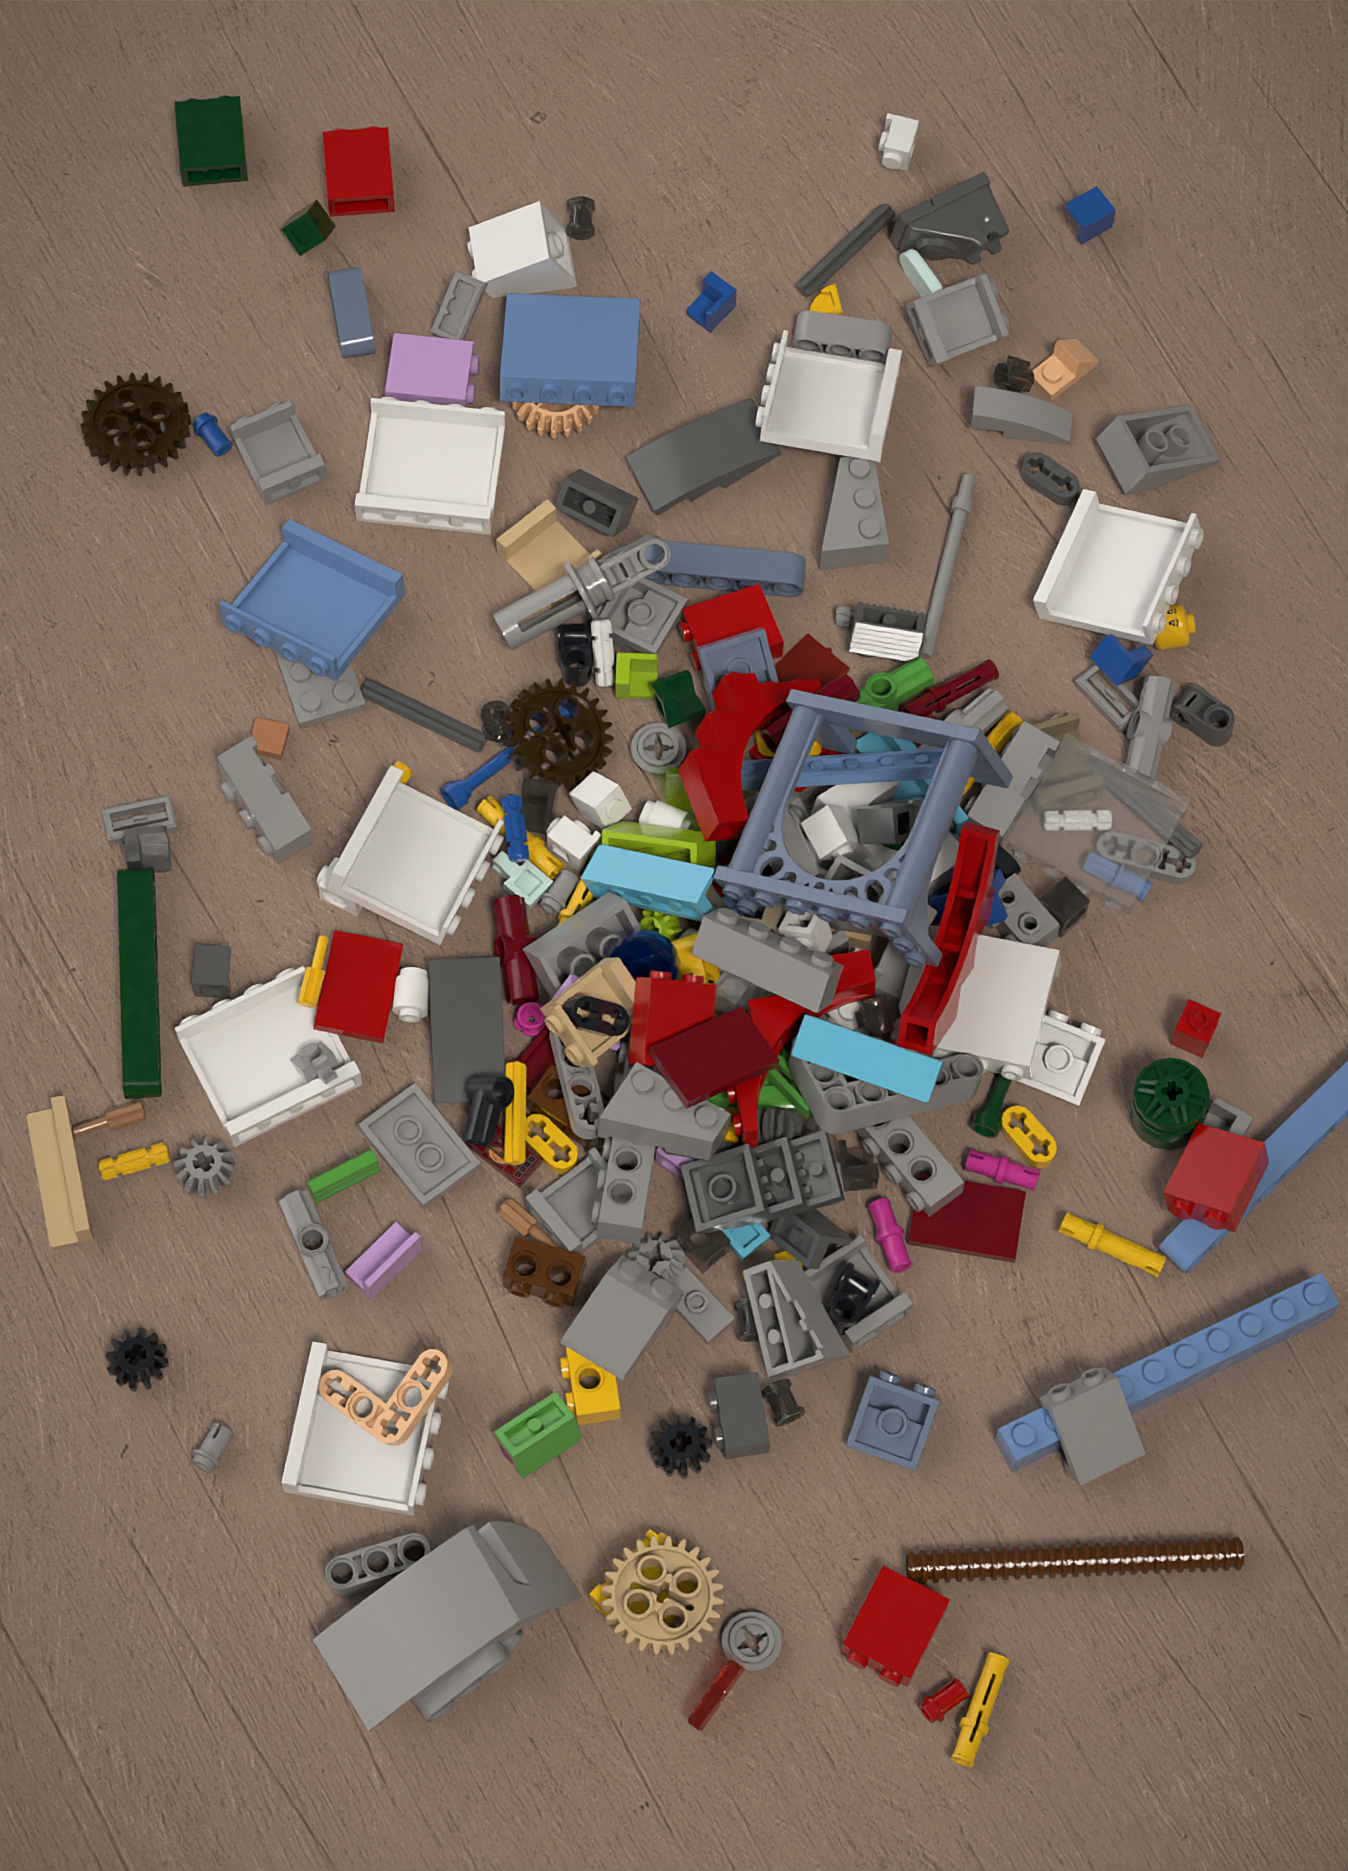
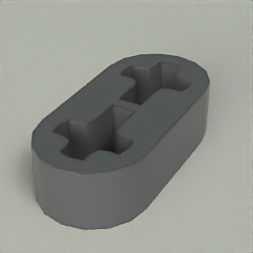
[1021,452,1079,505]

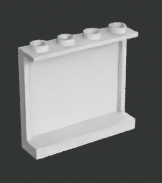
[755,330,902,462]
[355,397,506,535]
[1033,489,1204,645]
[326,765,504,945]
[890,925,1062,1081]
[175,966,362,1147]
[281,1342,449,1516]

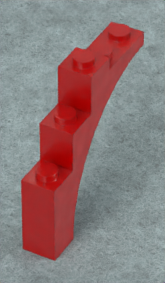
[678,672,822,842]
[897,822,1000,1055]
[727,950,876,1147]

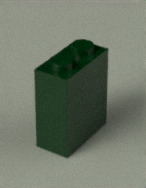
[174,95,248,187]

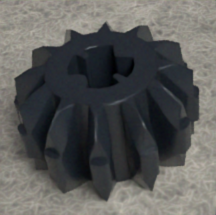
[106,1327,169,1392]
[649,1414,712,1479]

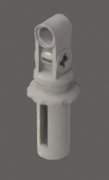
[493,534,670,650]

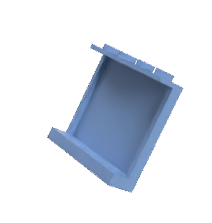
[500,293,640,407]
[219,519,405,681]

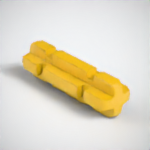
[98,1142,170,1180]

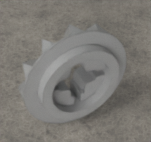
[631,723,686,776]
[627,1233,685,1283]
[721,1612,782,1673]

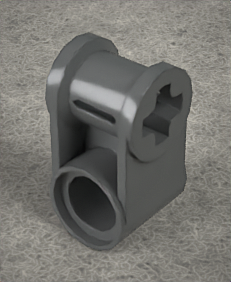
[1169,683,1235,747]

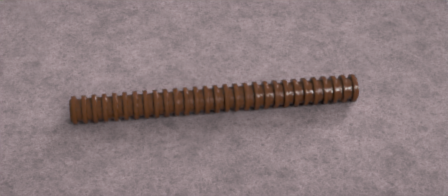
[906,1536,1244,1584]

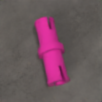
[965,1148,1041,1191]
[868,1198,913,1273]

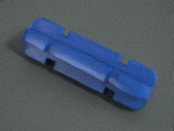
[502,794,530,863]

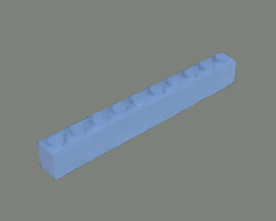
[995,1272,1340,1472]

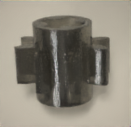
[993,356,1035,394]
[854,994,901,1036]

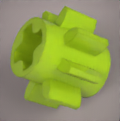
[639,909,682,950]

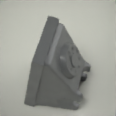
[890,171,1009,265]

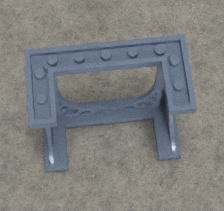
[713,689,1013,967]

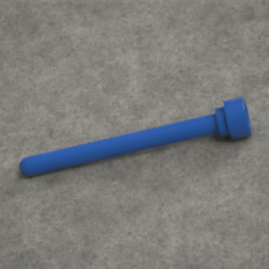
[440,707,570,811]

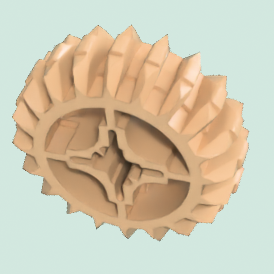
[512,402,599,439]

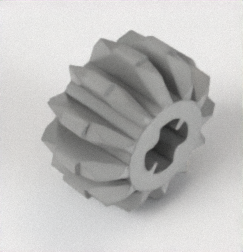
[174,1136,236,1199]

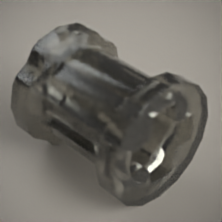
[566,196,596,240]
[480,700,511,743]
[734,1298,759,1342]
[761,1378,805,1427]

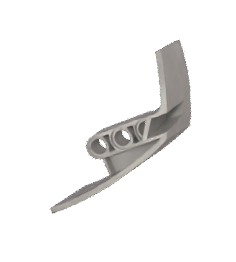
[313,1521,584,1731]

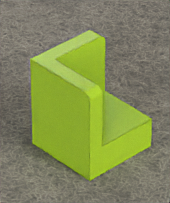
[616,653,658,700]

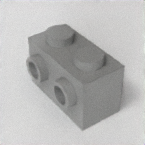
[988,873,1060,947]

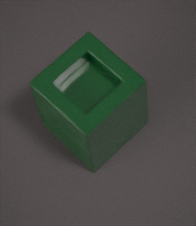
[281,200,336,256]
[650,670,706,728]

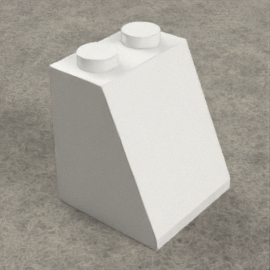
[468,201,577,298]

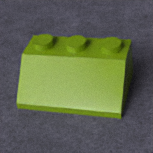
[602,821,716,870]

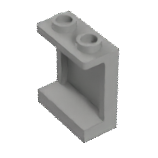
[905,273,1009,367]
[230,400,327,506]
[525,1147,629,1254]
[804,1235,913,1353]
[1039,1367,1146,1486]

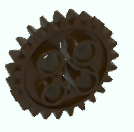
[81,372,191,476]
[502,678,614,791]

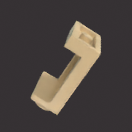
[541,957,636,1067]

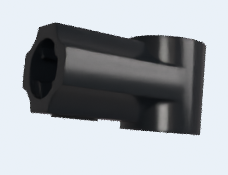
[462,1074,515,1148]

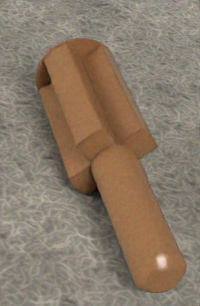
[72,1100,146,1137]
[497,1197,561,1249]

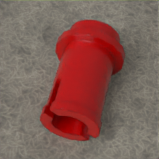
[919,1678,969,1724]

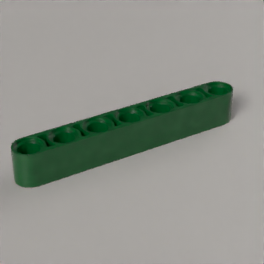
[117,867,162,1099]

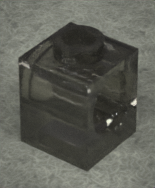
[1040,877,1090,938]
[674,1213,731,1274]

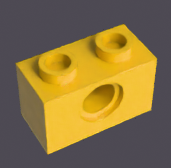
[560,1347,621,1425]

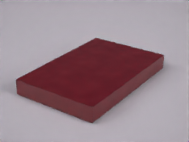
[648,1007,780,1109]
[907,1173,1026,1263]

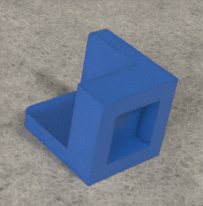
[1065,186,1116,245]
[686,271,737,333]
[1090,634,1154,686]

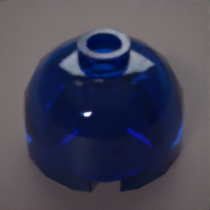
[608,929,681,982]

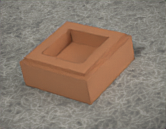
[251,717,290,760]

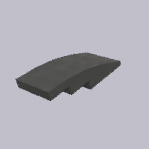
[626,398,781,515]
[429,957,505,1103]
[681,1130,845,1234]

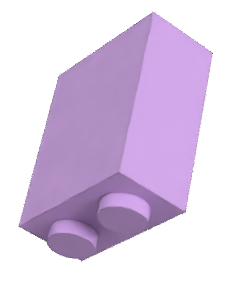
[385,333,480,408]

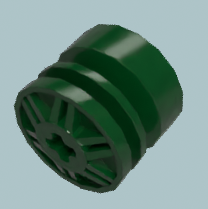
[1130,1058,1210,1150]

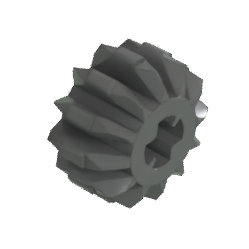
[757,1107,802,1146]

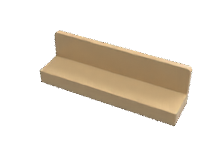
[26,1095,94,1249]

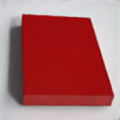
[313,930,404,1044]

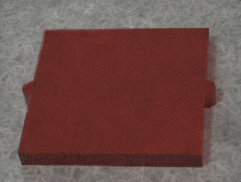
[775,633,850,687]

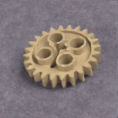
[601,1536,724,1659]

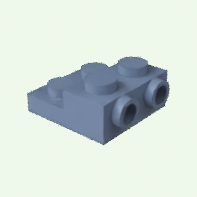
[696,627,779,711]
[846,1370,941,1471]

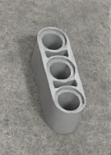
[793,311,893,364]
[325,1533,431,1598]

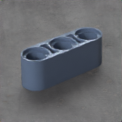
[328,267,375,358]

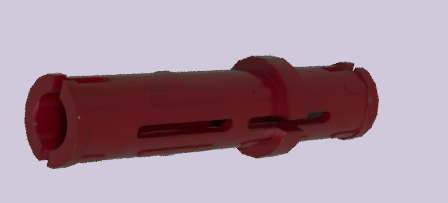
[901,659,999,717]

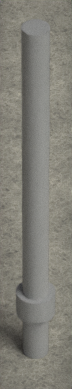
[918,474,975,659]

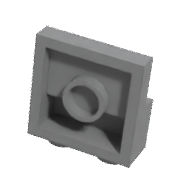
[592,573,688,654]

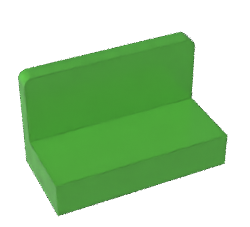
[494,1392,582,1478]

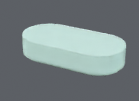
[899,249,943,297]

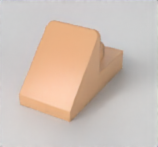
[1028,339,1099,402]

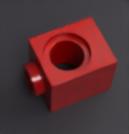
[1170,999,1222,1058]

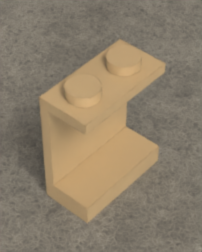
[496,499,602,609]

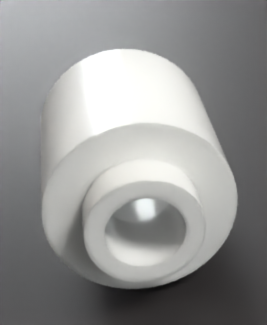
[638,800,693,830]
[392,967,430,1023]

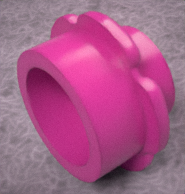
[514,1002,546,1036]

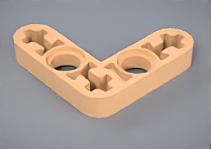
[319,1349,454,1446]

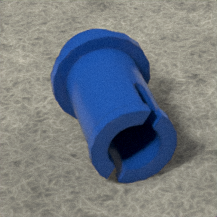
[193,413,233,457]

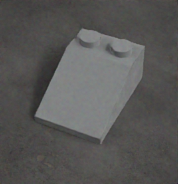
[1096,404,1221,495]
[560,1255,684,1380]

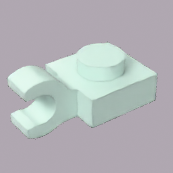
[492,851,553,910]

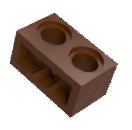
[527,1065,609,1148]
[503,1236,586,1308]

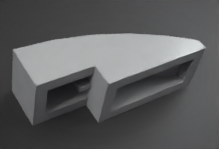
[970,385,1073,445]

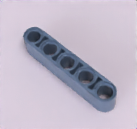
[644,541,806,597]

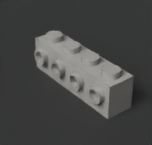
[691,908,844,1013]

